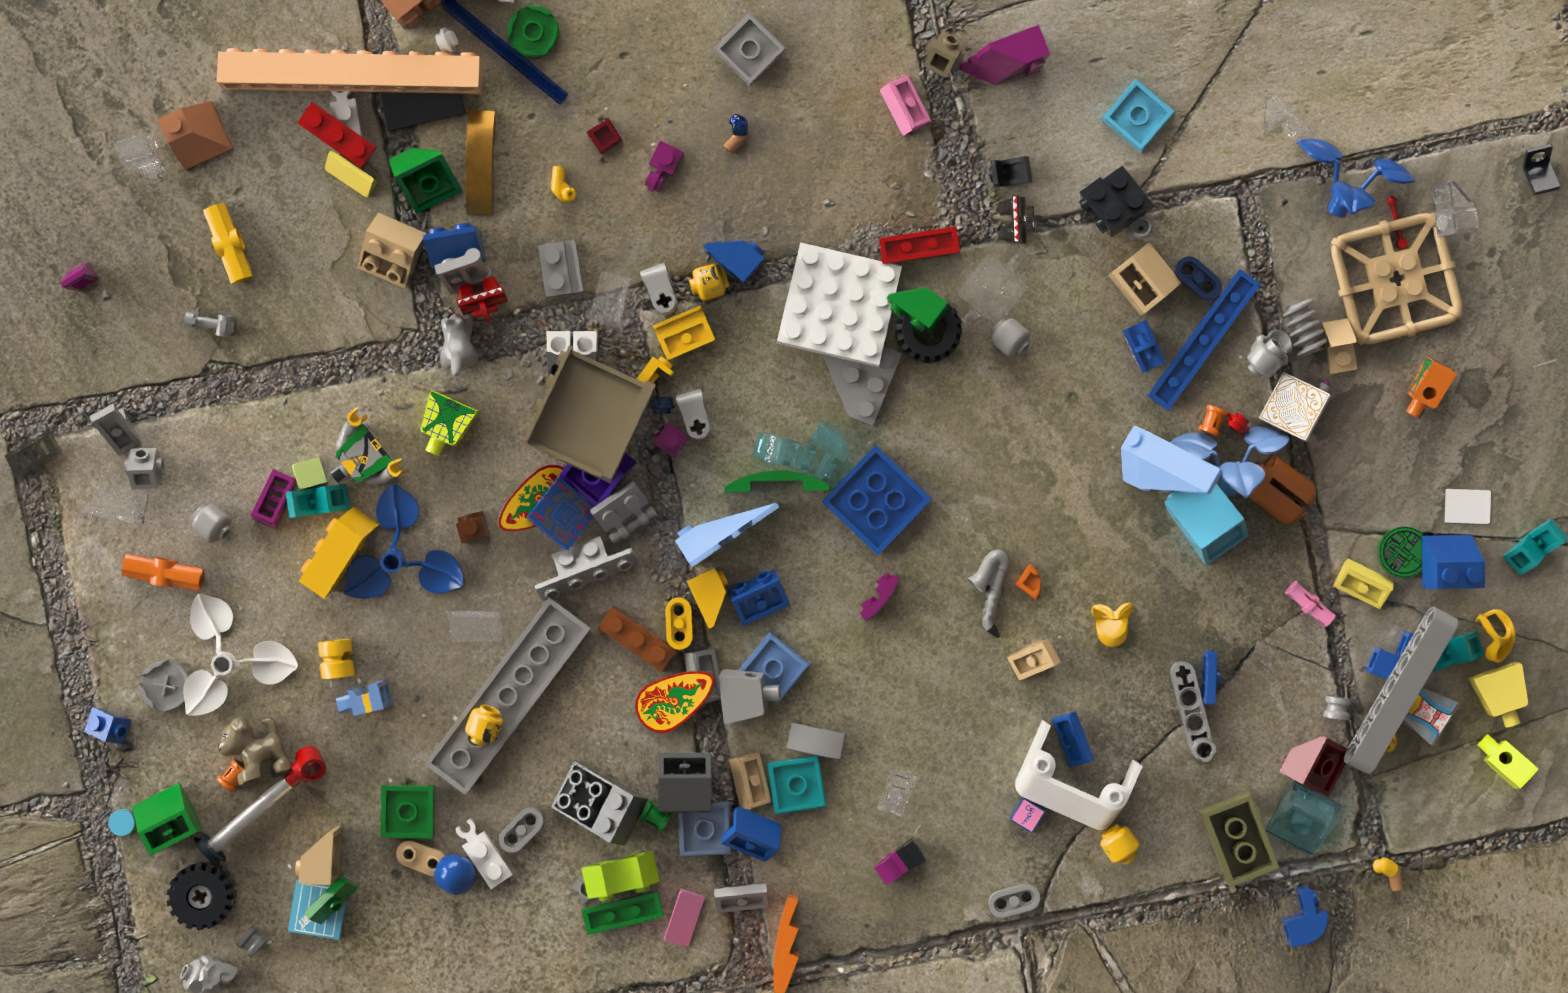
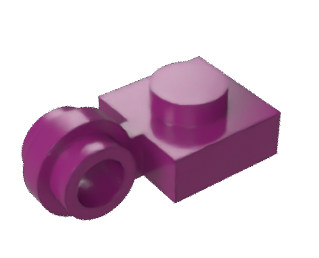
[644,141,684,192]

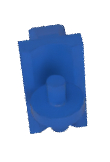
[1122,320,1166,374]

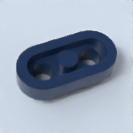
[1175,256,1222,300]

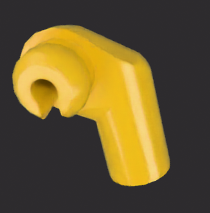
[551,166,576,203]

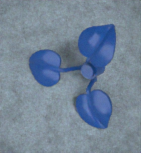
[1296,138,1416,218]
[344,484,464,599]

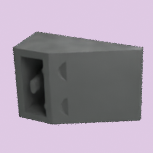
[551,761,648,846]

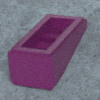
[60,262,98,292]
[250,469,297,530]

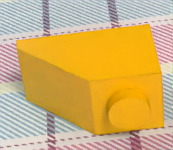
[687,567,729,629]

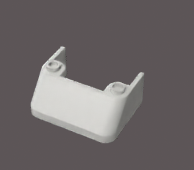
[1015,720,1143,830]

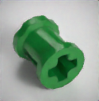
[638,800,672,833]

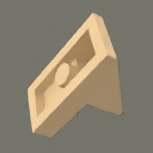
[1321,318,1358,374]
[1007,639,1061,681]

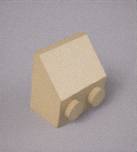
[295,826,342,885]

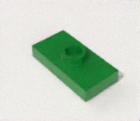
[304,876,358,924]

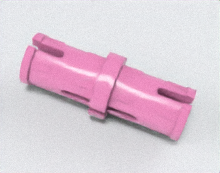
[1285,581,1336,627]

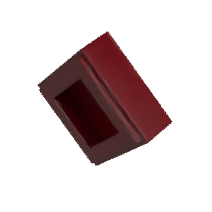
[587,118,623,155]

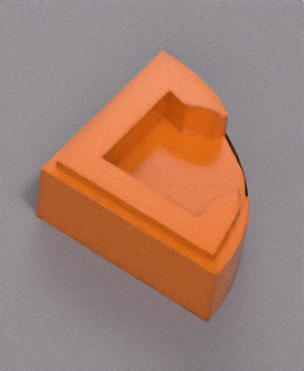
[1015,564,1041,600]

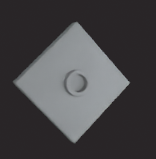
[713,12,787,87]

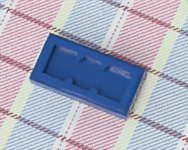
[1201,650,1221,705]
[1052,711,1094,767]

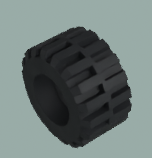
[895,302,962,363]

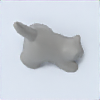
[440,314,479,376]

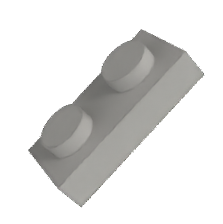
[714,883,769,913]

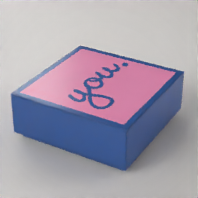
[1009,797,1046,833]

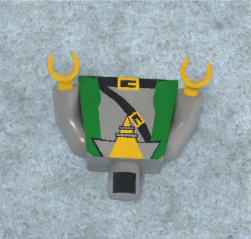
[331,407,408,486]

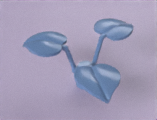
[1170,426,1289,498]

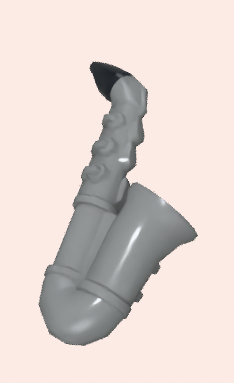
[967,549,1009,638]

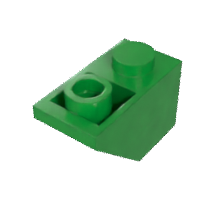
[886,287,949,333]

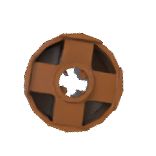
[1247,454,1317,525]

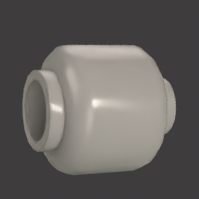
[991,318,1030,357]
[191,504,231,543]

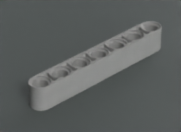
[1344,607,1458,774]

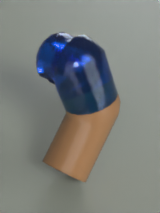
[723,114,748,154]

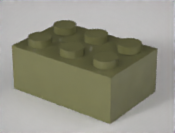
[1198,791,1279,887]

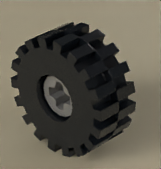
[167,861,237,930]

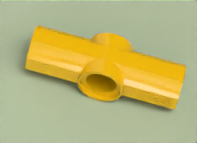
[203,203,254,284]

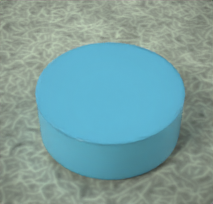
[108,809,136,836]

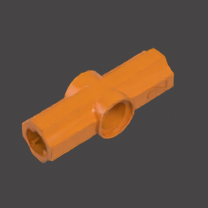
[121,554,205,591]

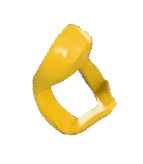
[1092,602,1133,648]
[1475,609,1515,663]

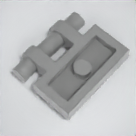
[590,480,657,544]

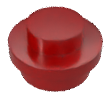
[1226,412,1250,436]

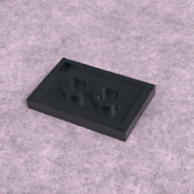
[379,92,465,132]

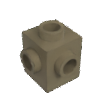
[923,30,965,78]

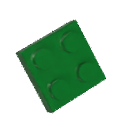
[380,784,435,839]

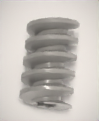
[1283,299,1327,357]

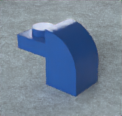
[1366,631,1414,680]
[1282,885,1328,947]

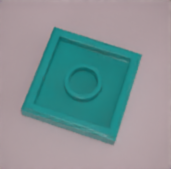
[767,755,826,815]

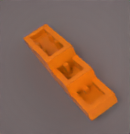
[773,893,799,993]

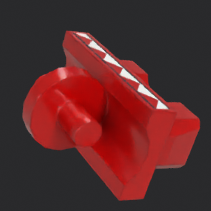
[456,276,508,323]

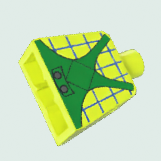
[421,390,480,456]

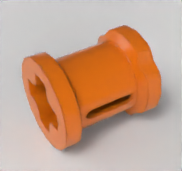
[1198,405,1229,437]
[217,758,245,793]

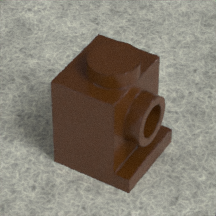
[456,511,490,544]

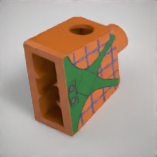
[1406,356,1457,419]

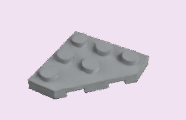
[822,346,902,426]

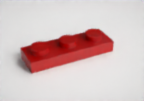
[297,102,377,169]
[879,226,960,264]

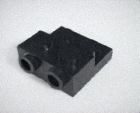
[1079,165,1154,238]

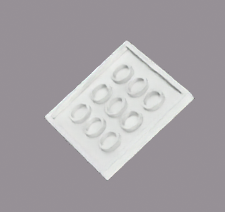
[776,242,902,367]

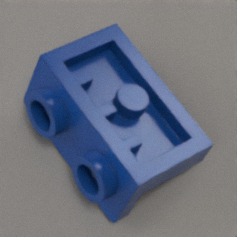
[728,569,790,626]

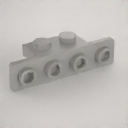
[535,536,639,601]

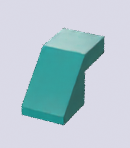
[286,484,350,518]
[1503,518,1568,576]
[1432,631,1484,671]

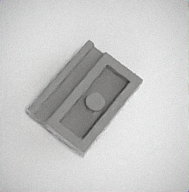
[538,240,584,298]

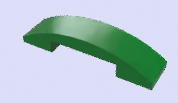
[724,470,829,492]

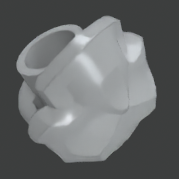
[1247,330,1292,377]
[180,955,238,993]

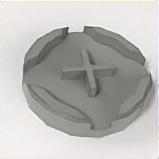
[139,660,190,712]

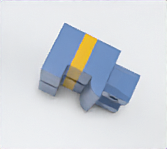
[336,679,393,716]

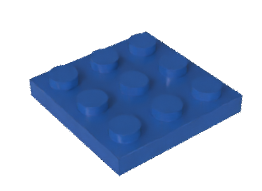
[821,445,932,555]

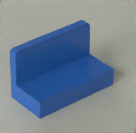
[721,807,781,862]

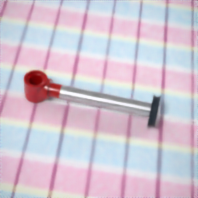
[194,746,326,867]

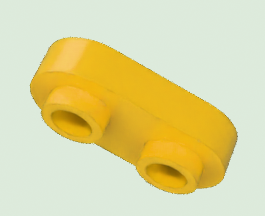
[665,597,693,650]

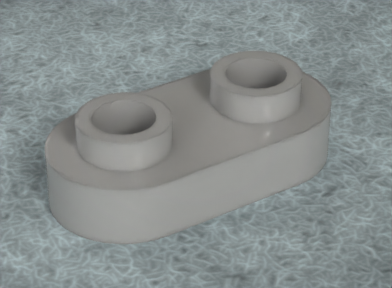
[499,807,544,853]
[988,883,1040,918]

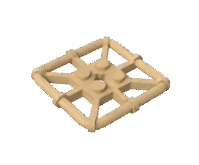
[1330,212,1463,345]

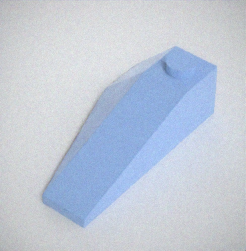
[1121,425,1223,494]
[675,503,779,567]

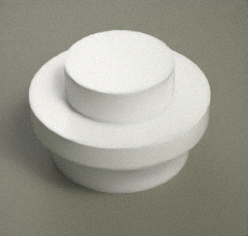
[435,27,458,53]

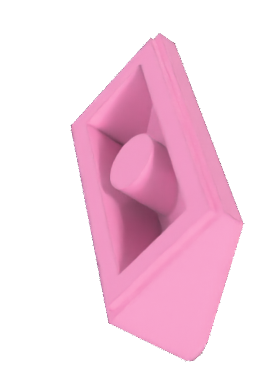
[880,75,932,135]
[664,888,705,946]

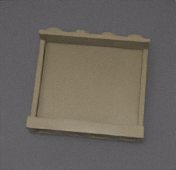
[522,345,656,484]

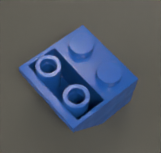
[423,223,486,271]

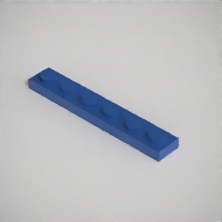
[1146,269,1261,411]

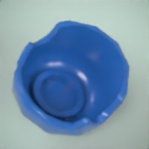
[434,854,476,896]

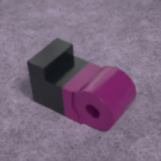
[874,838,926,885]

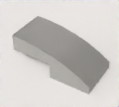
[787,723,847,759]

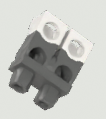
[546,331,599,377]

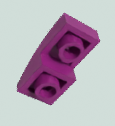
[859,572,899,621]

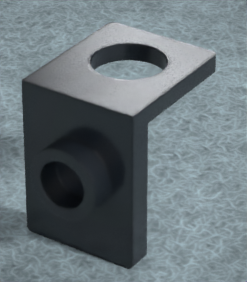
[1522,143,1560,195]

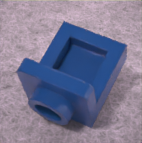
[84,707,131,744]

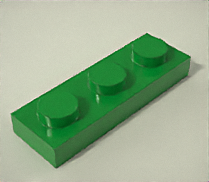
[582,891,664,935]

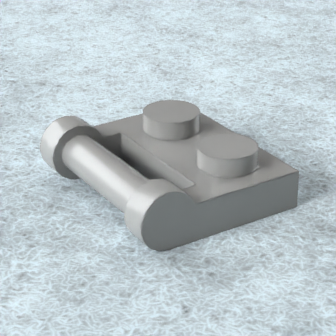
[434,248,493,294]

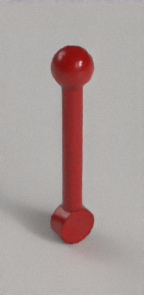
[1387,196,1407,249]

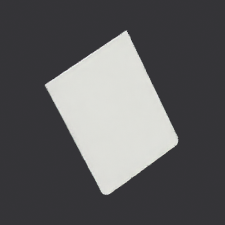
[1445,489,1491,524]

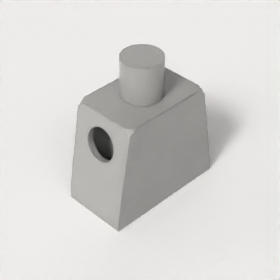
[718,669,781,724]

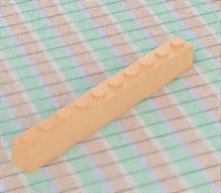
[217,48,483,94]

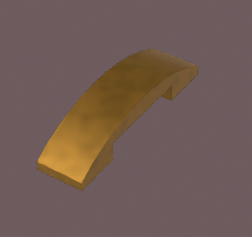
[466,110,495,215]

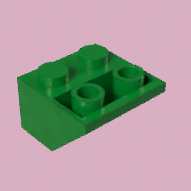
[132,782,203,856]

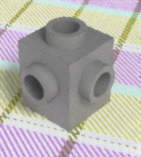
[124,448,165,489]

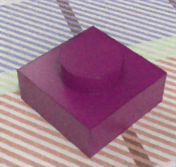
[653,422,689,458]

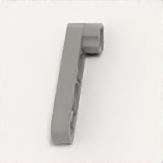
[1170,661,1216,762]

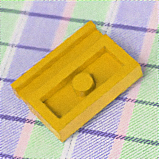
[653,305,715,361]

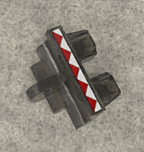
[999,195,1042,245]

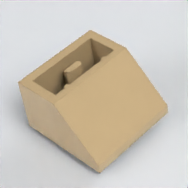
[357,213,426,288]
[1108,242,1182,316]

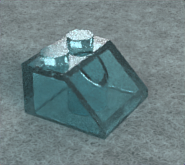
[1265,781,1341,855]

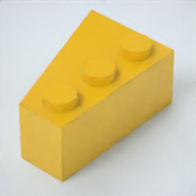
[299,506,379,599]

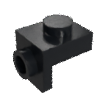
[989,156,1032,188]

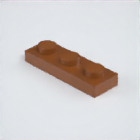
[597,606,677,672]

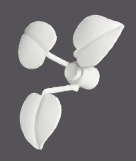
[183,593,298,716]

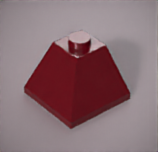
[1279,736,1347,797]

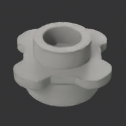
[1127,217,1155,242]

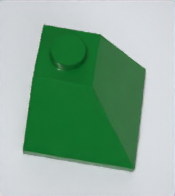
[388,148,462,214]

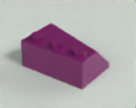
[959,24,1050,85]

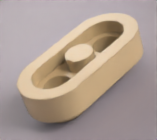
[396,839,446,876]

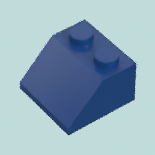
[704,240,764,285]
[1422,535,1485,589]

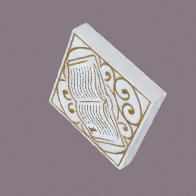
[1259,372,1331,442]

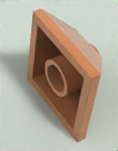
[157,101,233,170]

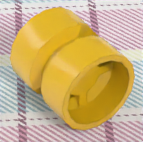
[318,639,355,679]

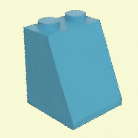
[1164,484,1249,566]

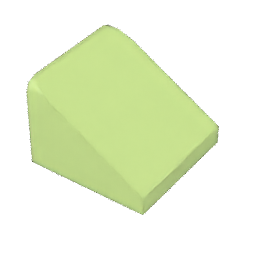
[292,457,328,490]

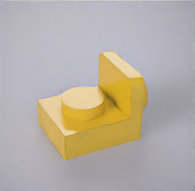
[637,356,674,384]

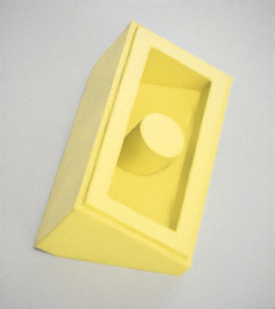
[325,150,378,197]
[1333,559,1393,609]

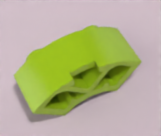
[581,851,660,901]

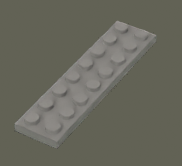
[424,597,591,795]

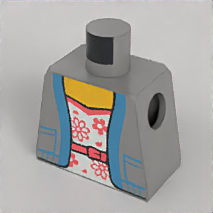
[1403,687,1459,746]

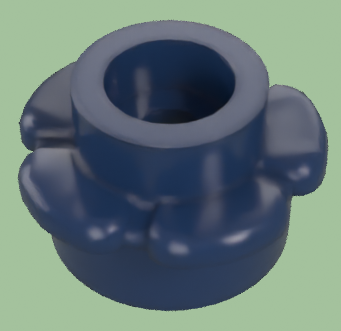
[650,397,675,414]

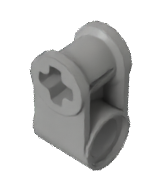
[640,262,678,315]
[676,389,711,441]

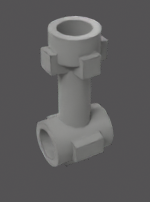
[184,310,236,337]

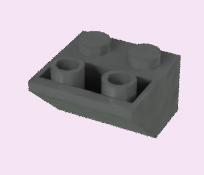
[658,753,711,813]

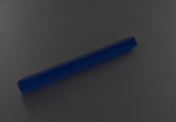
[441,0,568,105]

